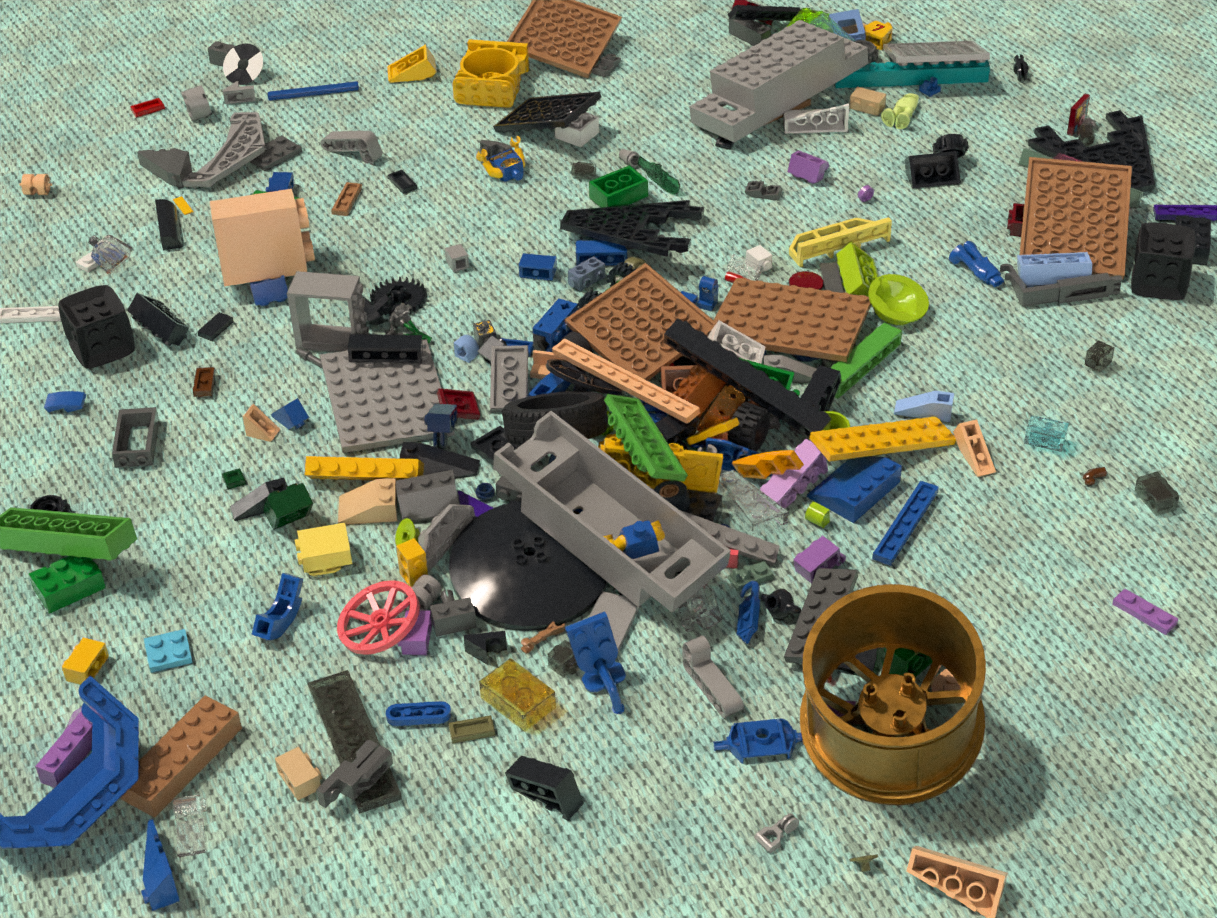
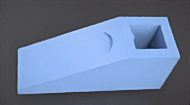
[894,391,954,422]

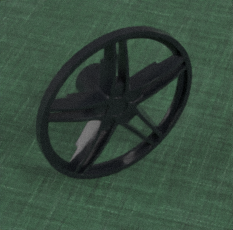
[546,359,627,395]

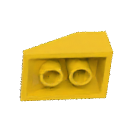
[387,44,437,83]

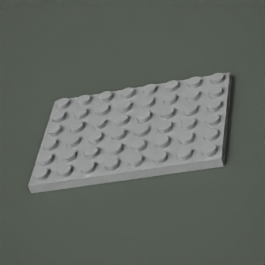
[320,339,454,453]

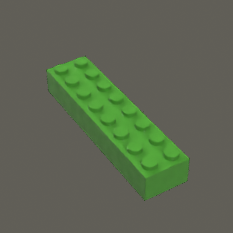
[0,507,137,561]

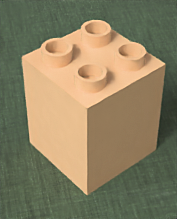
[210,189,315,287]

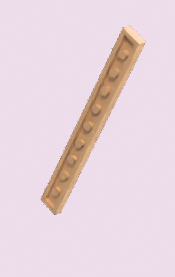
[552,339,700,424]

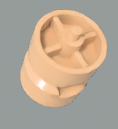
[19,174,52,195]

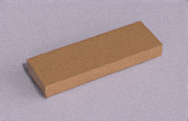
[331,182,362,216]

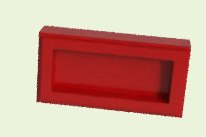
[130,98,165,117]

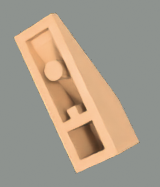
[953,419,996,477]

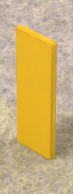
[173,196,194,215]

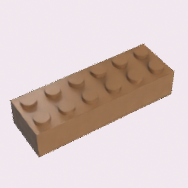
[121,695,242,818]

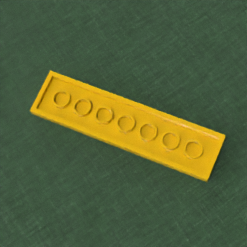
[809,416,956,462]

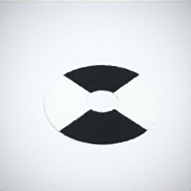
[223,43,263,85]

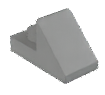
[223,81,256,104]

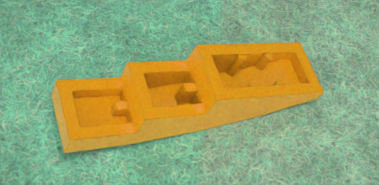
[732,450,804,479]

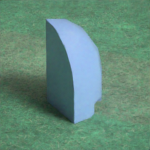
[454,335,479,363]

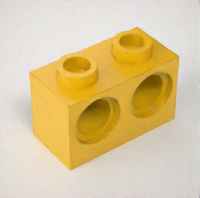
[396,538,428,587]

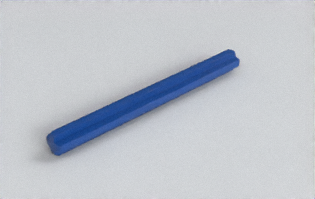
[268,81,359,101]

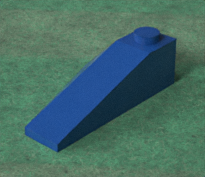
[706,438,772,477]
[141,819,180,911]

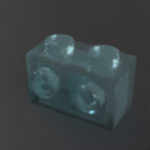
[1024,415,1069,452]

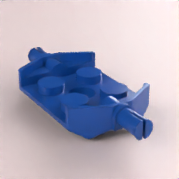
[713,718,803,764]

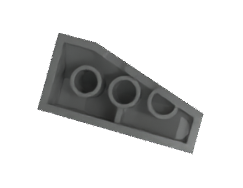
[137,148,192,188]

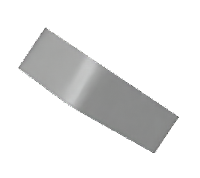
[320,131,382,165]
[682,635,744,718]

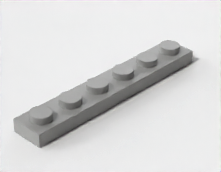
[679,510,780,566]

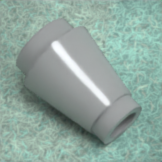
[619,149,640,167]

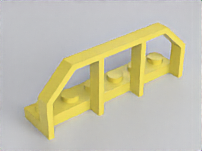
[789,217,892,267]

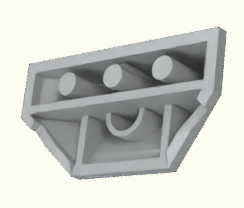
[418,504,475,573]

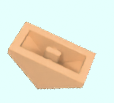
[243,404,280,442]

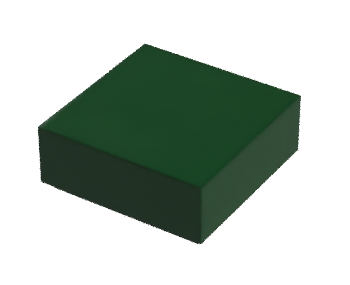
[221,468,246,490]

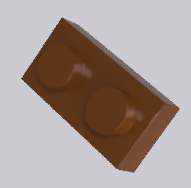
[193,367,216,397]

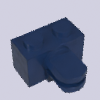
[424,404,457,449]

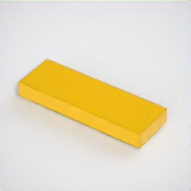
[686,417,740,445]

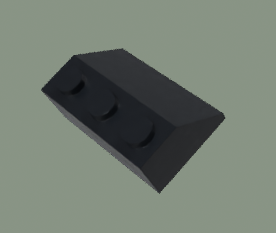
[904,151,961,189]

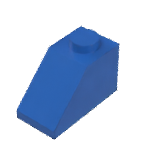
[270,398,309,430]

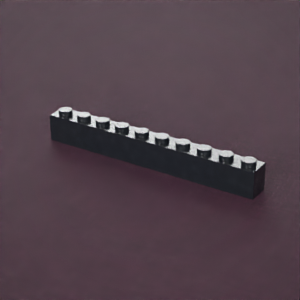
[664,318,832,438]

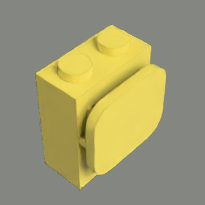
[295,523,352,576]

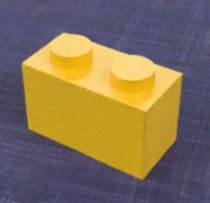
[62,637,109,685]

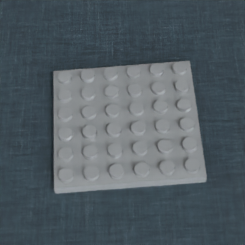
[883,41,990,66]

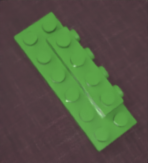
[604,394,688,481]

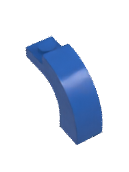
[251,573,304,640]

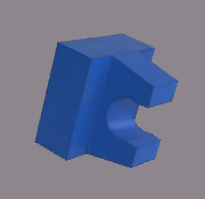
[919,76,941,97]

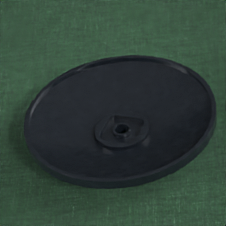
[449,501,608,631]

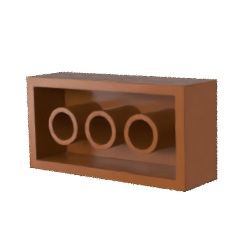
[672,349,727,418]

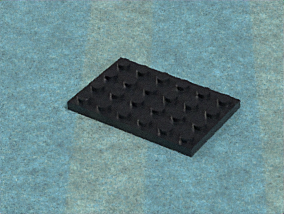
[493,92,602,133]

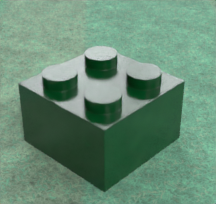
[263,483,313,530]

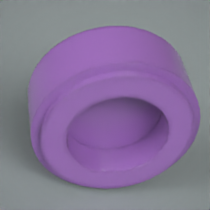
[858,185,874,202]

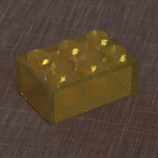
[479,658,556,732]

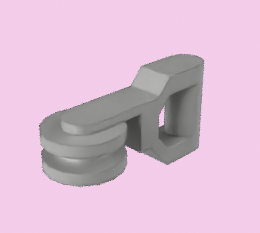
[754,813,799,853]

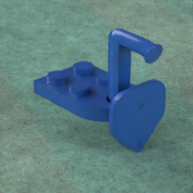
[565,611,626,714]

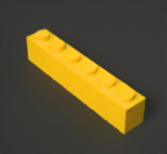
[304,456,424,481]

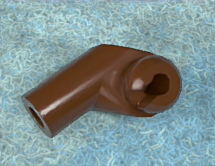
[1083,467,1107,486]

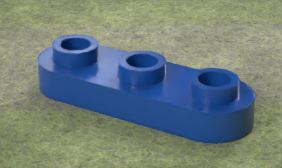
[386,701,451,726]

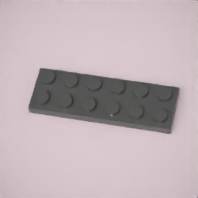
[784,568,858,663]

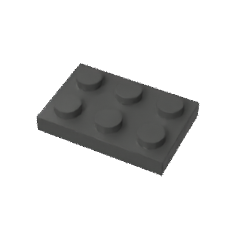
[250,135,302,172]

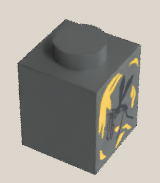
[473,320,497,349]

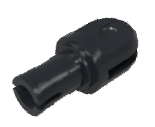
[1013,54,1029,81]

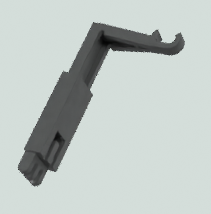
[1000,264,1122,307]

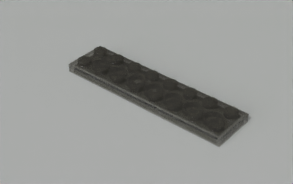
[307,670,402,814]

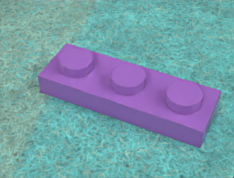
[1112,589,1178,635]

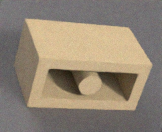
[849,87,886,116]
[275,747,322,801]

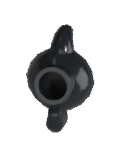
[760,588,801,619]

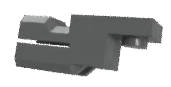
[316,740,393,808]

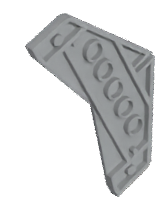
[182,112,266,188]

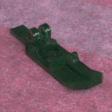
[637,156,681,195]

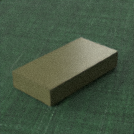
[448,715,495,744]

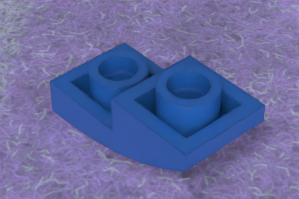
[44,391,87,413]

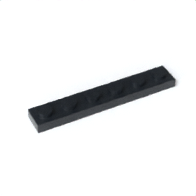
[727,5,802,21]

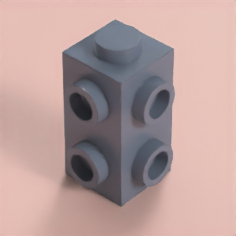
[568,256,605,292]

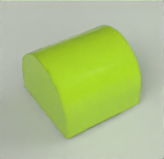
[805,502,830,528]

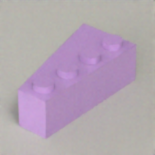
[759,439,828,513]

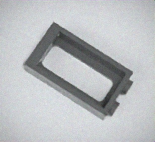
[112,407,159,468]

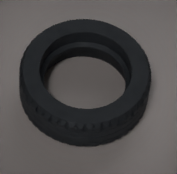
[502,391,609,446]

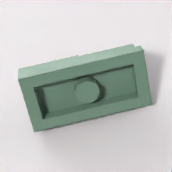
[728,561,774,591]

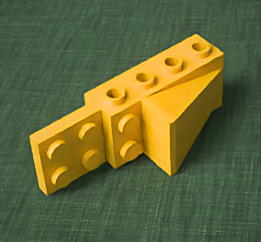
[600,435,723,492]

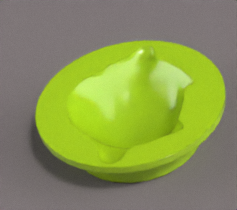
[868,274,929,325]

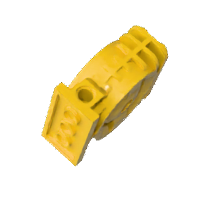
[452,39,529,108]

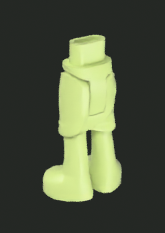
[881,93,919,129]

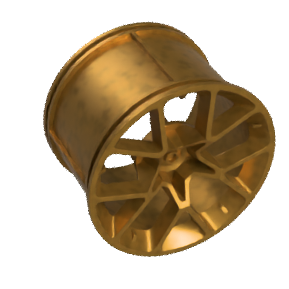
[800,584,986,805]

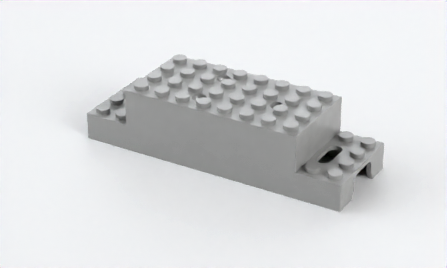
[689,20,868,142]
[493,411,731,613]

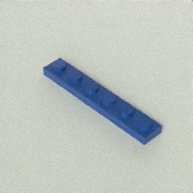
[872,481,939,566]

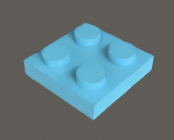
[144,629,193,673]

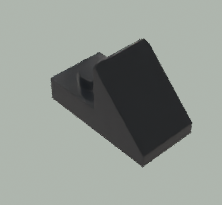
[463,631,507,665]

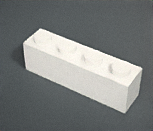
[783,104,849,134]

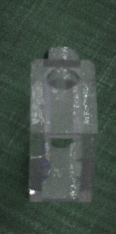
[88,235,133,275]

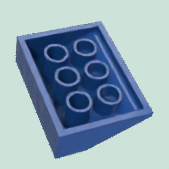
[807,456,902,523]

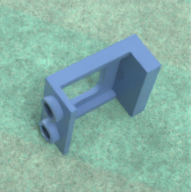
[829,9,866,42]

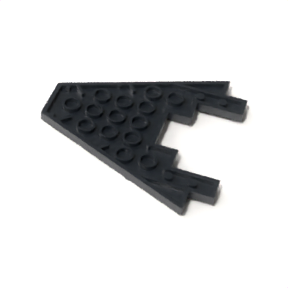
[1028,110,1155,192]
[560,200,704,257]

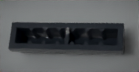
[155,199,183,250]

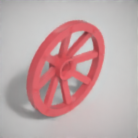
[337,580,420,655]

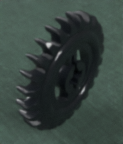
[370,276,427,316]

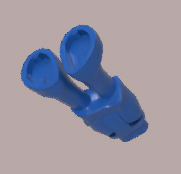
[949,241,1004,287]

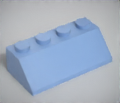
[1017,252,1092,288]

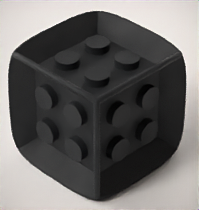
[1131,222,1196,300]
[58,285,135,368]

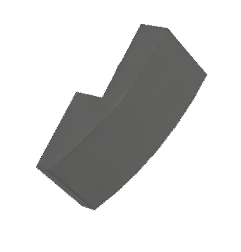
[592,54,621,77]
[480,140,512,158]
[745,181,782,200]

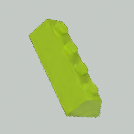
[836,242,879,297]

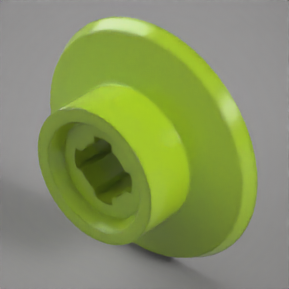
[395,518,420,546]

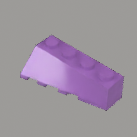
[35,708,92,788]

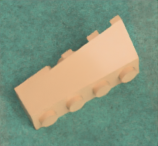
[907,846,1008,918]

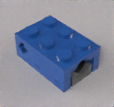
[532,298,578,352]

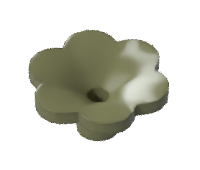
[849,854,878,872]

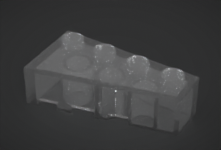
[716,470,789,538]

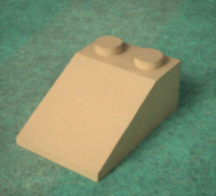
[338,478,398,525]

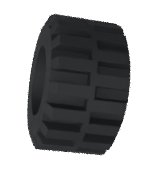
[727,402,770,451]

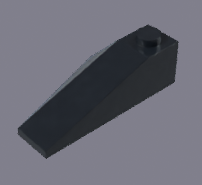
[399,442,480,479]

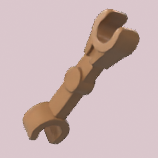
[521,622,565,654]

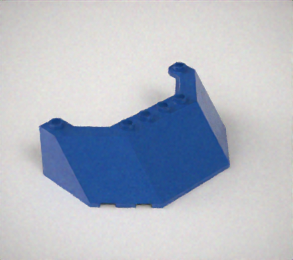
[0,676,139,849]

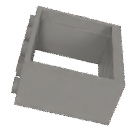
[287,271,369,352]

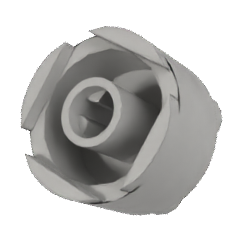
[181,85,212,121]

